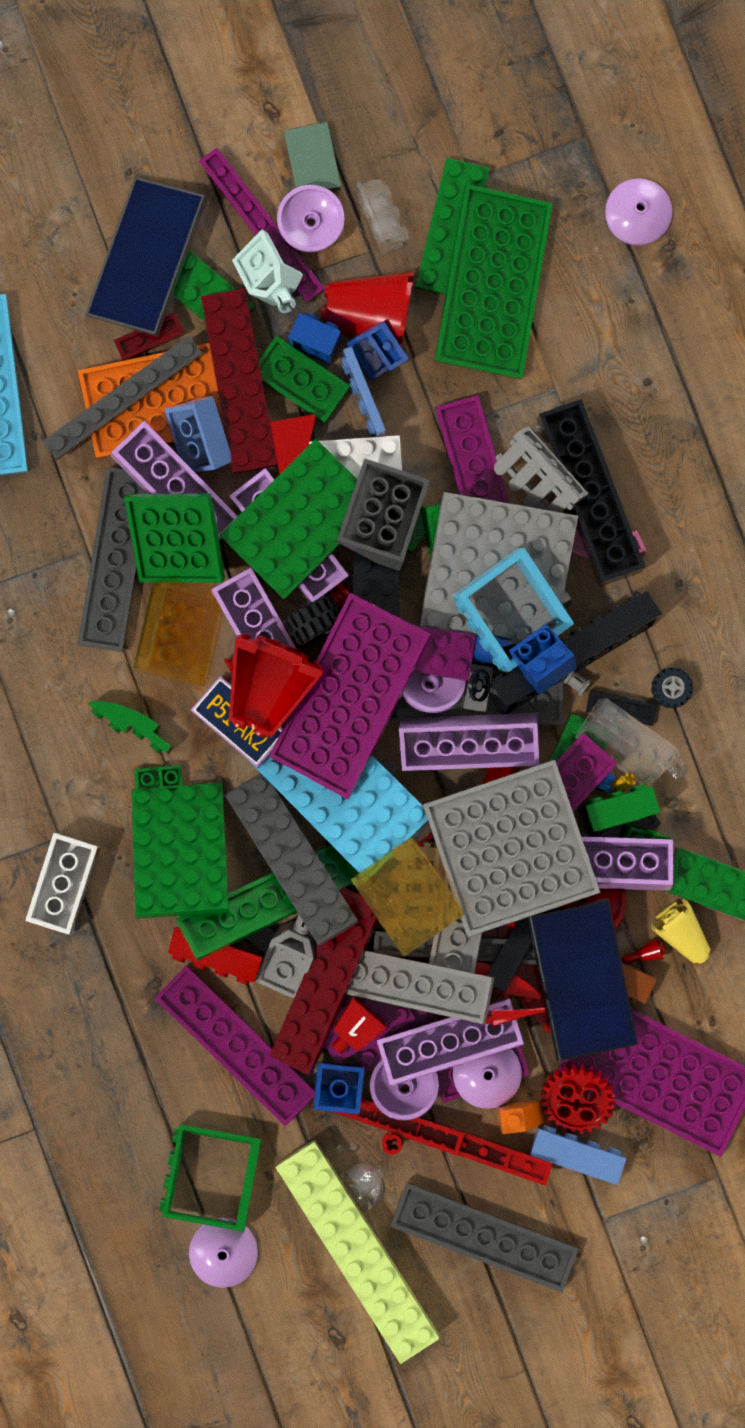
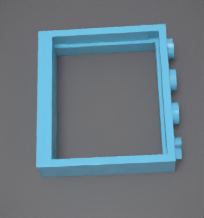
[452,548,574,672]

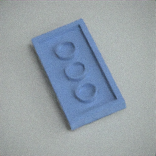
[341,346,386,437]

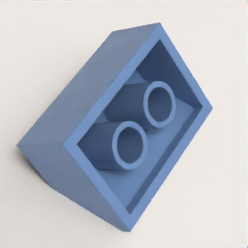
[164,396,231,472]

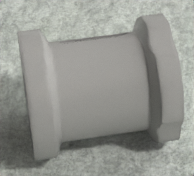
[563,671,592,696]

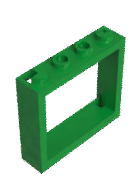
[159,1124,262,1232]

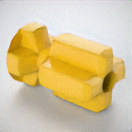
[613,773,636,792]

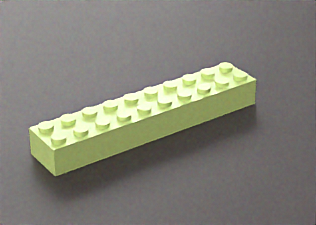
[275,1139,439,1364]

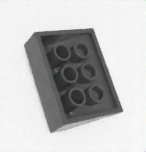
[337,458,430,571]

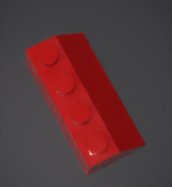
[168,926,264,985]

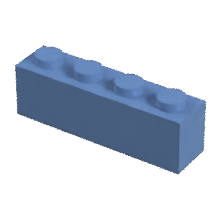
[529,1125,626,1185]

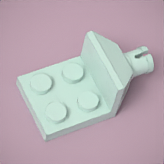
[232,230,303,313]

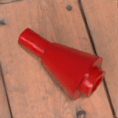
[624,938,667,964]

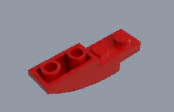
[475,961,541,1003]

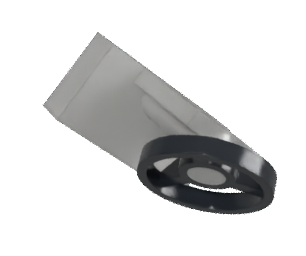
[463,664,493,713]

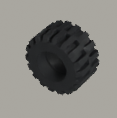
[282,596,341,648]

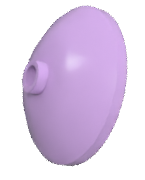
[605,178,672,246]
[277,185,345,252]
[402,672,466,713]
[453,1049,522,1109]
[370,1060,439,1120]
[189,1217,258,1288]

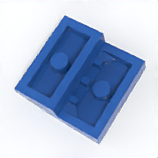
[347,321,409,381]

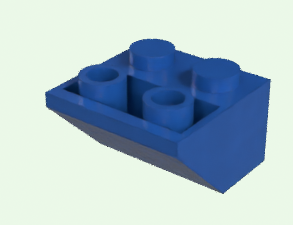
[509,624,577,694]

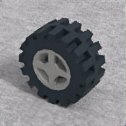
[651,667,693,708]

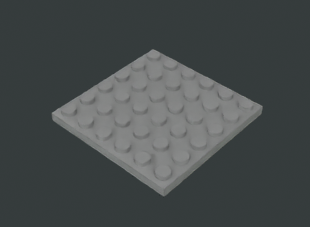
[419,492,578,645]
[423,760,600,937]

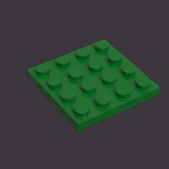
[124,494,225,583]

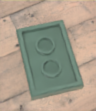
[284,122,341,191]

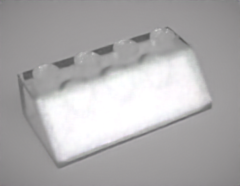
[575,698,679,787]

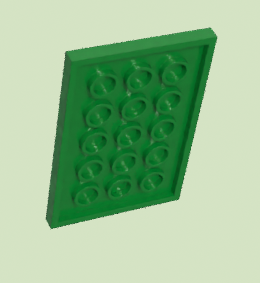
[219,439,357,600]
[132,782,229,919]

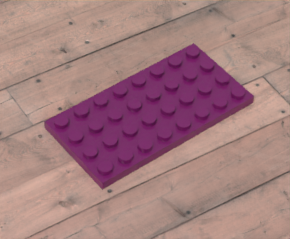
[269,593,432,799]
[558,991,745,1157]

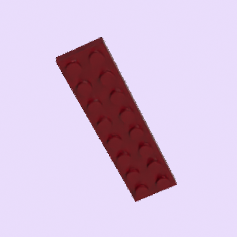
[201,288,278,474]
[269,887,384,1075]

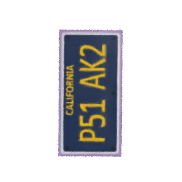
[191,676,282,768]

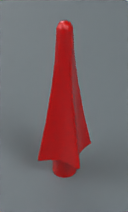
[483,1007,546,1027]

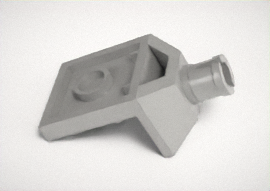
[255,914,317,999]

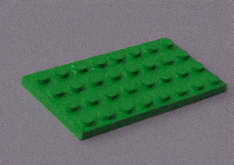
[434,184,553,380]

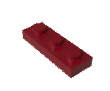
[114,313,185,361]

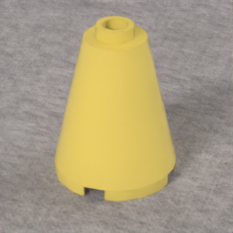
[651,899,711,964]

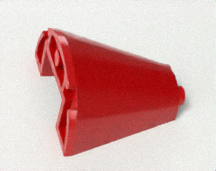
[320,272,414,347]
[228,634,323,738]

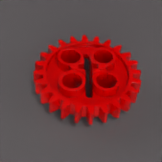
[540,1064,615,1135]

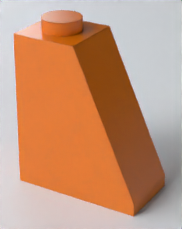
[497,1099,545,1134]

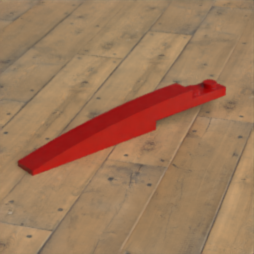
[334,1097,553,1186]

